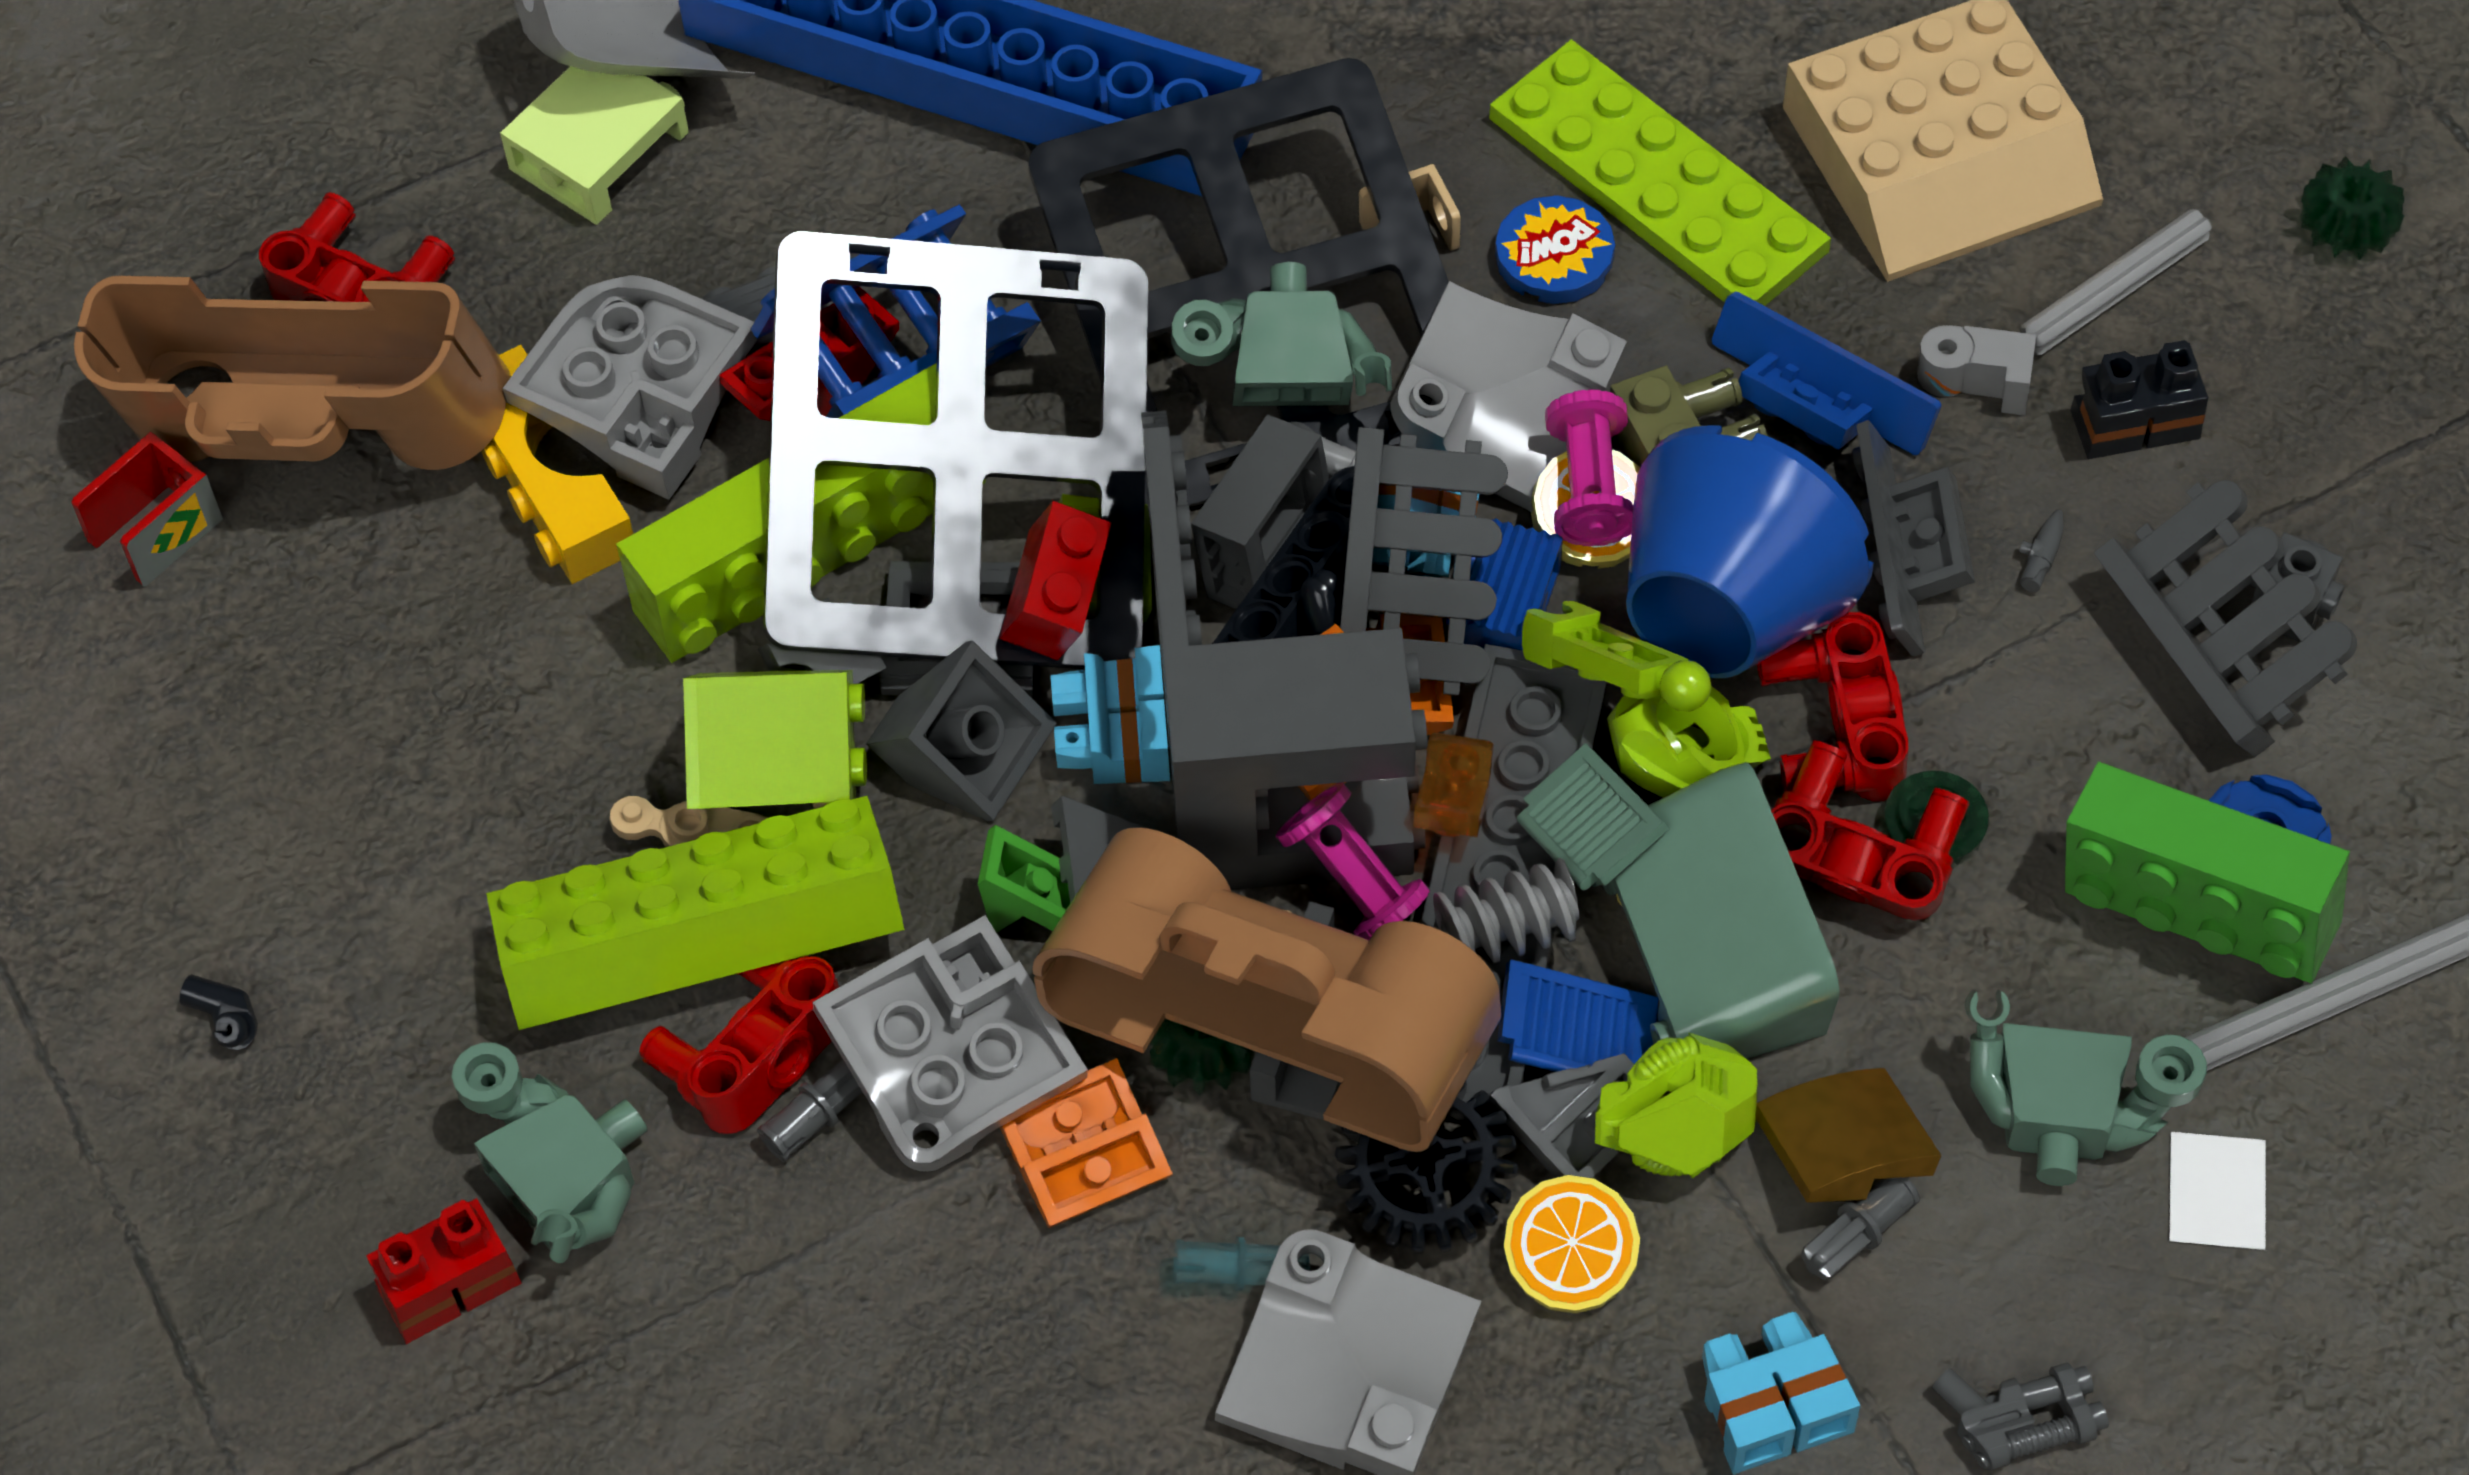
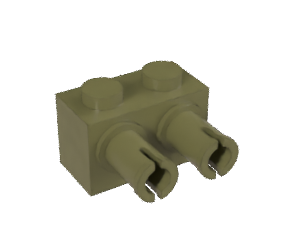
[1610,365,1768,468]

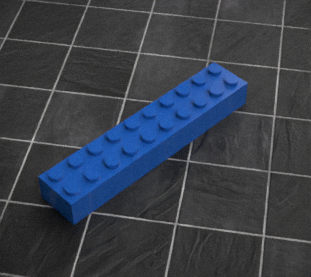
[678,0,1262,196]

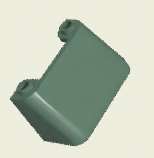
[1592,762,1840,1059]

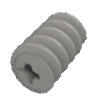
[1433,858,1579,964]

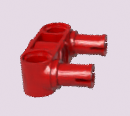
[259,192,455,302]
[1757,612,1908,801]
[1771,740,1969,921]
[639,956,840,1134]

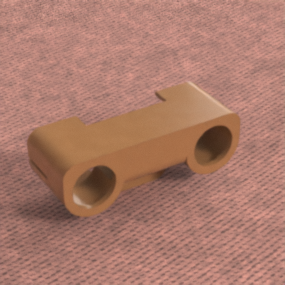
[74,276,511,470]
[1032,828,1501,1152]

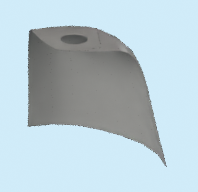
[513,0,755,79]

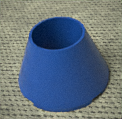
[1626,425,1874,678]

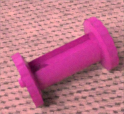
[1545,389,1633,546]
[1275,782,1430,940]

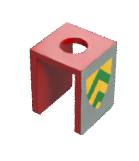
[71,431,223,586]

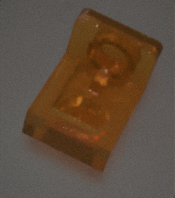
[1413,733,1494,837]

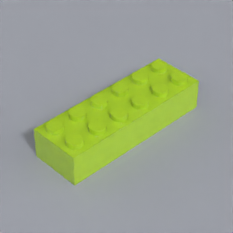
[616,363,986,663]
[486,796,905,1030]

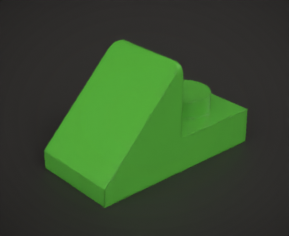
[978,825,1070,932]

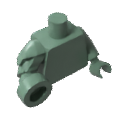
[1171,262,1392,406]
[1964,989,2207,1186]
[452,1042,648,1263]

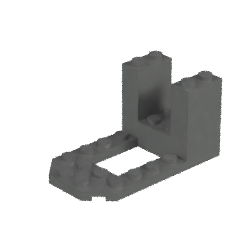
[1141,411,1427,890]

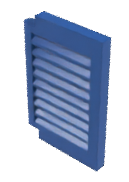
[1497,959,1659,1072]

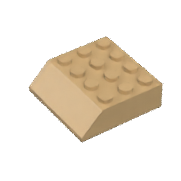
[1783,0,2103,282]

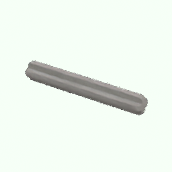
[2020,209,2212,356]

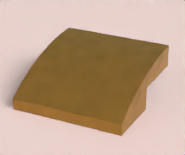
[1756,1068,1942,1203]

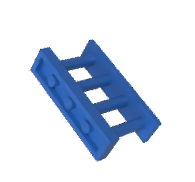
[750,204,1041,418]

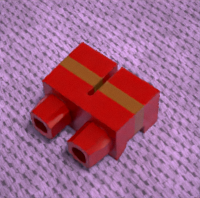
[366,1198,522,1344]

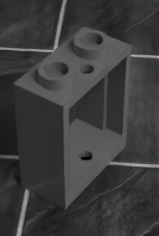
[1191,414,1329,609]

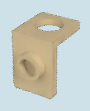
[1359,164,1461,251]

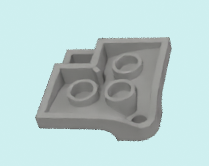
[502,275,758,500]
[1390,281,1627,512]
[813,915,1088,1172]
[1215,1229,1482,1475]

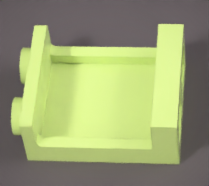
[500,66,689,225]

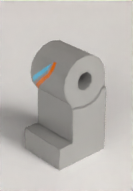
[1917,325,2037,416]

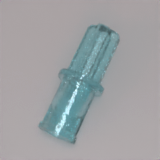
[1173,1236,1310,1291]

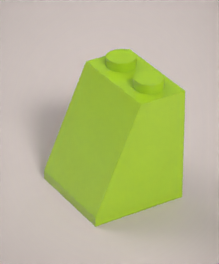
[683,670,867,809]

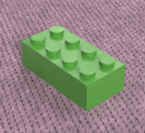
[2065,761,2350,984]

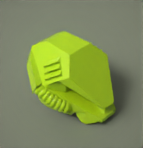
[1607,687,1771,798]
[1594,1032,1757,1179]

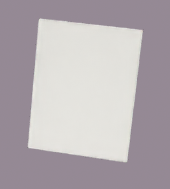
[2169,1132,2266,1250]

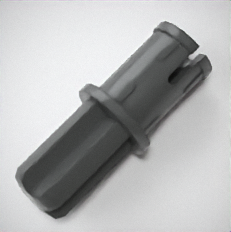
[757,1059,862,1162]
[1801,1177,1920,1280]

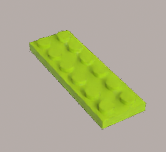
[1489,39,1831,306]

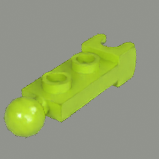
[1522,601,1712,712]

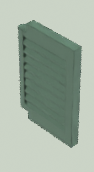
[1517,743,1669,890]

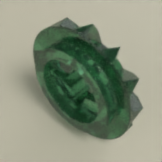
[1884,771,1989,865]

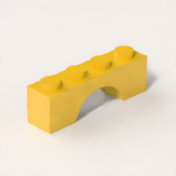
[481,345,634,584]

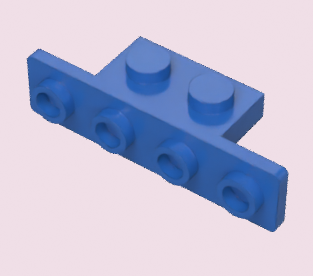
[1711,291,1941,455]

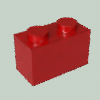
[999,501,1111,660]

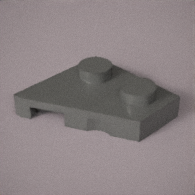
[1488,1054,1664,1178]

